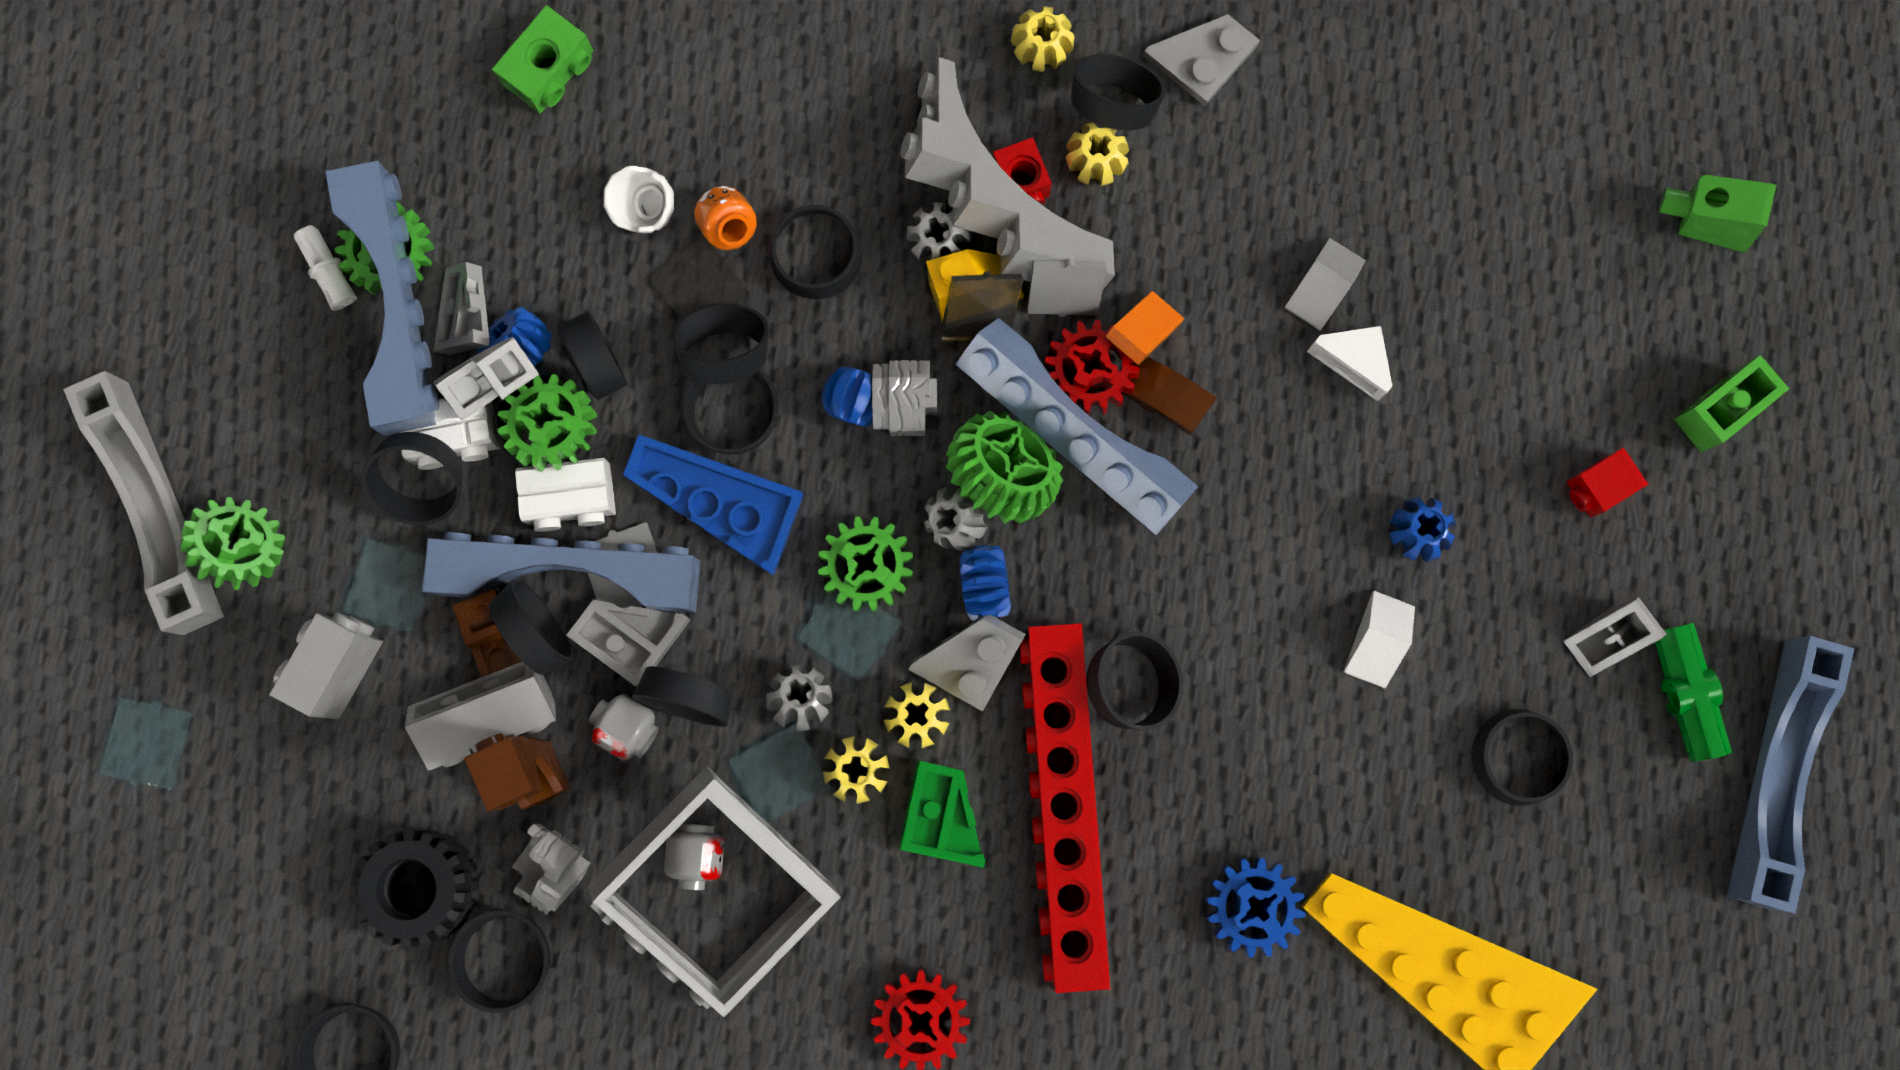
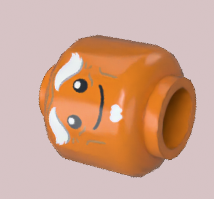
[694,186,757,251]

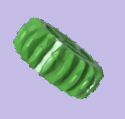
[946,410,1063,524]

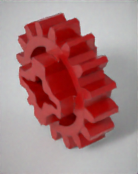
[1045,320,1140,415]
[871,969,970,1070]

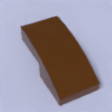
[1122,357,1217,436]
[452,588,522,677]

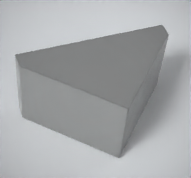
[1284,238,1366,331]
[1563,597,1666,677]

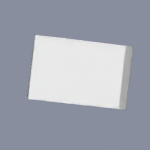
[1307,326,1392,401]
[1343,591,1415,688]

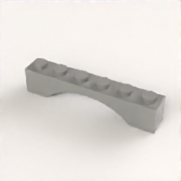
[63,371,224,635]

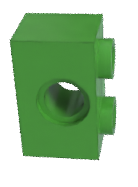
[492,5,594,114]
[1673,355,1789,452]

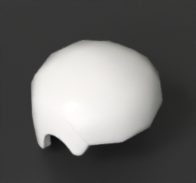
[604,166,674,234]

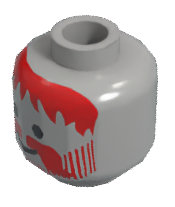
[589,694,659,761]
[664,824,724,890]

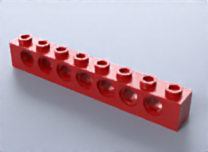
[1019,623,1111,993]

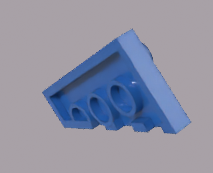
[623,434,804,576]

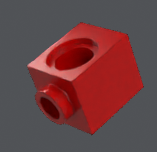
[992,137,1052,205]
[1566,447,1649,518]

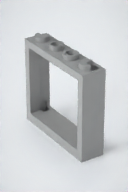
[588,766,841,1017]

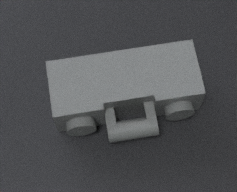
[405,662,556,771]

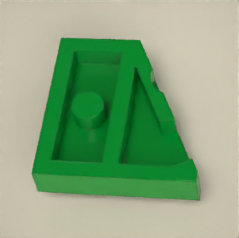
[898,760,985,868]

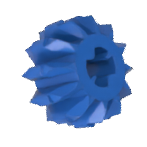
[476,307,552,366]
[959,545,1011,620]

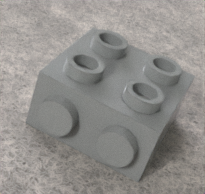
[269,612,383,720]

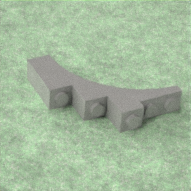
[901,57,1115,289]

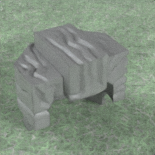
[872,360,937,436]
[512,823,590,915]

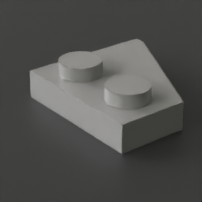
[1143,14,1260,106]
[433,262,489,355]
[566,600,691,687]
[908,615,1026,711]

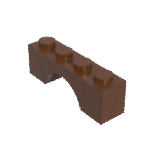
[464,733,572,812]

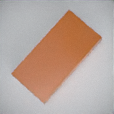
[1106,291,1185,365]

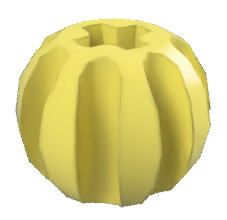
[1011,6,1075,72]
[1065,122,1129,187]
[884,682,950,748]
[822,736,890,804]

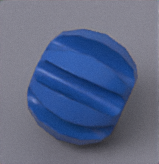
[821,366,873,427]
[1389,497,1456,562]

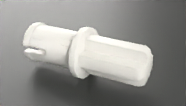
[294,225,357,311]

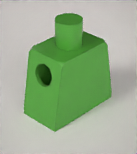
[1658,175,1777,253]

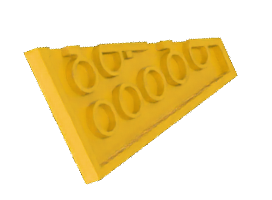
[1300,873,1598,1070]

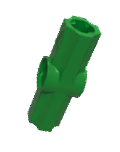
[1655,623,1732,762]

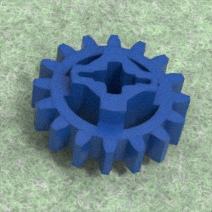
[1205,857,1306,958]

